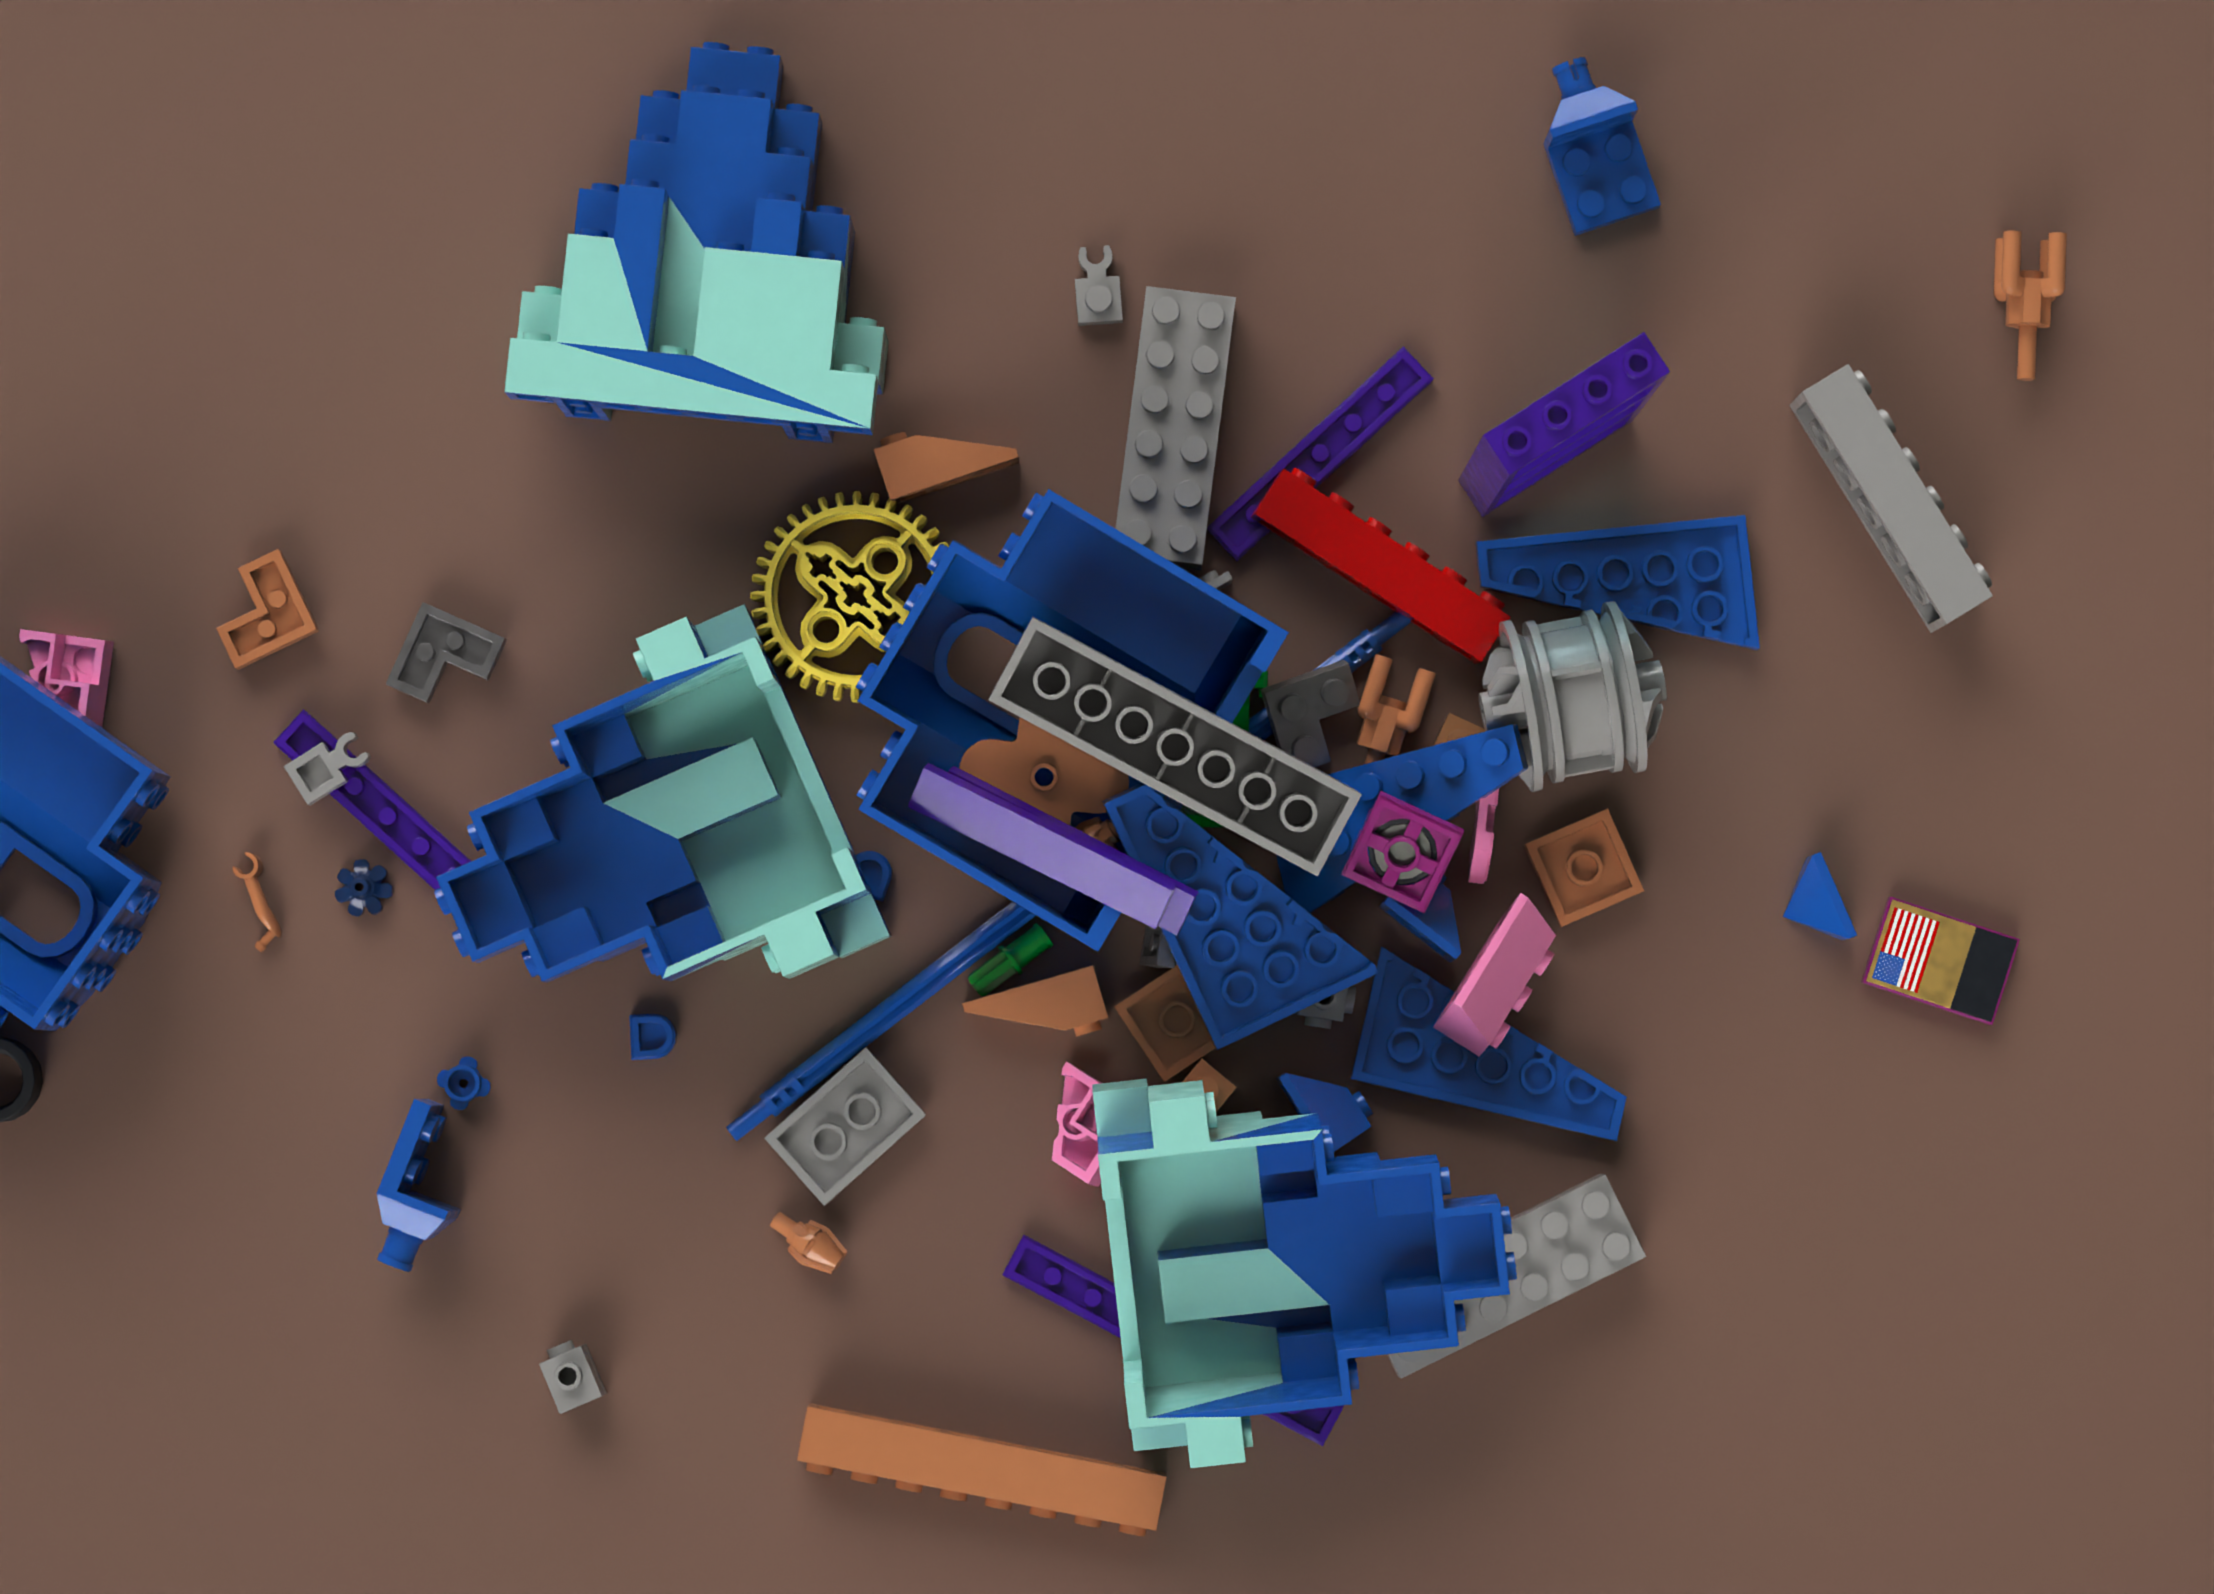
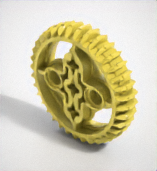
[750,491,949,703]

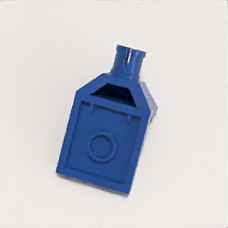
[1543,57,1661,236]
[376,1099,461,1272]

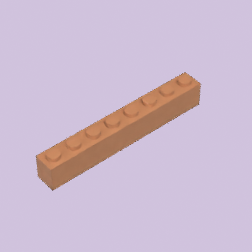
[797,1403,1167,1536]

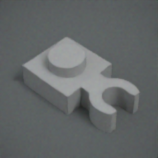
[1075,245,1123,326]
[283,732,371,806]

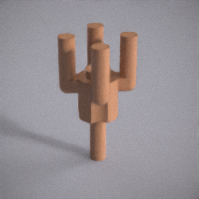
[1994,230,2067,381]
[1356,654,1436,764]

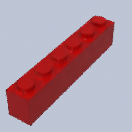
[1250,468,1511,664]

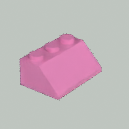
[1433,893,1556,1056]

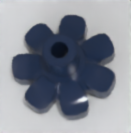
[335,859,394,917]

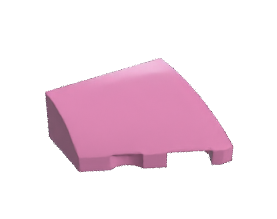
[19,629,114,727]
[1052,1062,1102,1187]

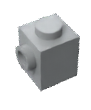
[539,1340,607,1414]

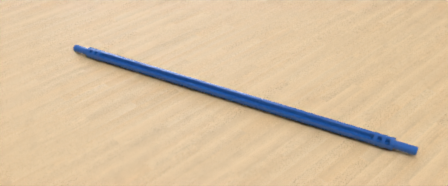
[726,612,1413,1141]

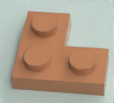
[216,549,319,670]

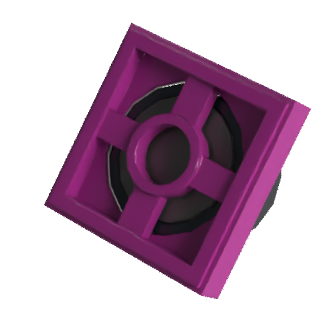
[1341,791,1464,913]

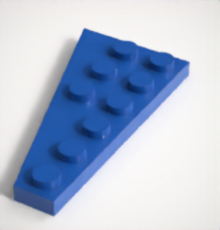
[1475,515,1760,650]
[1276,724,1528,913]
[1350,947,1627,1141]

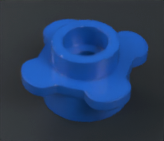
[437,1056,491,1110]

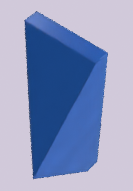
[1783,852,1857,940]

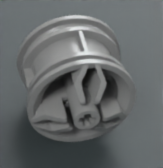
[1478,601,1667,792]

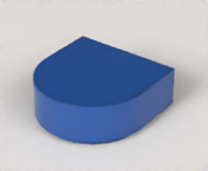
[843,851,892,902]
[629,1014,677,1060]

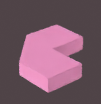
[1468,789,1499,884]

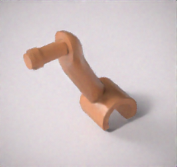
[233,852,282,952]

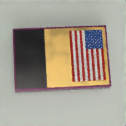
[1861,897,2020,1025]

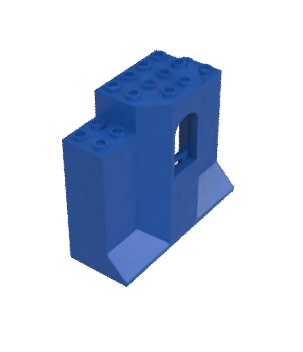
[856,489,1289,952]
[0,656,171,1031]

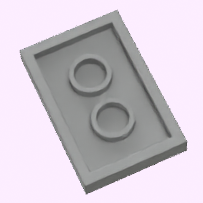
[764,1047,926,1206]

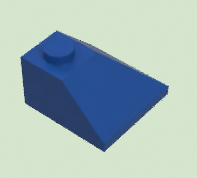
[1378,874,1461,962]
[1276,1073,1373,1152]

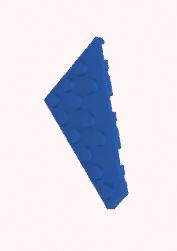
[1102,782,1379,1050]

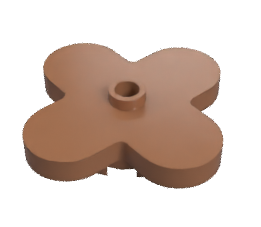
[959,717,1129,825]

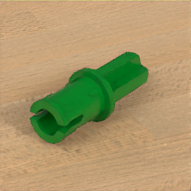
[968,923,1054,997]

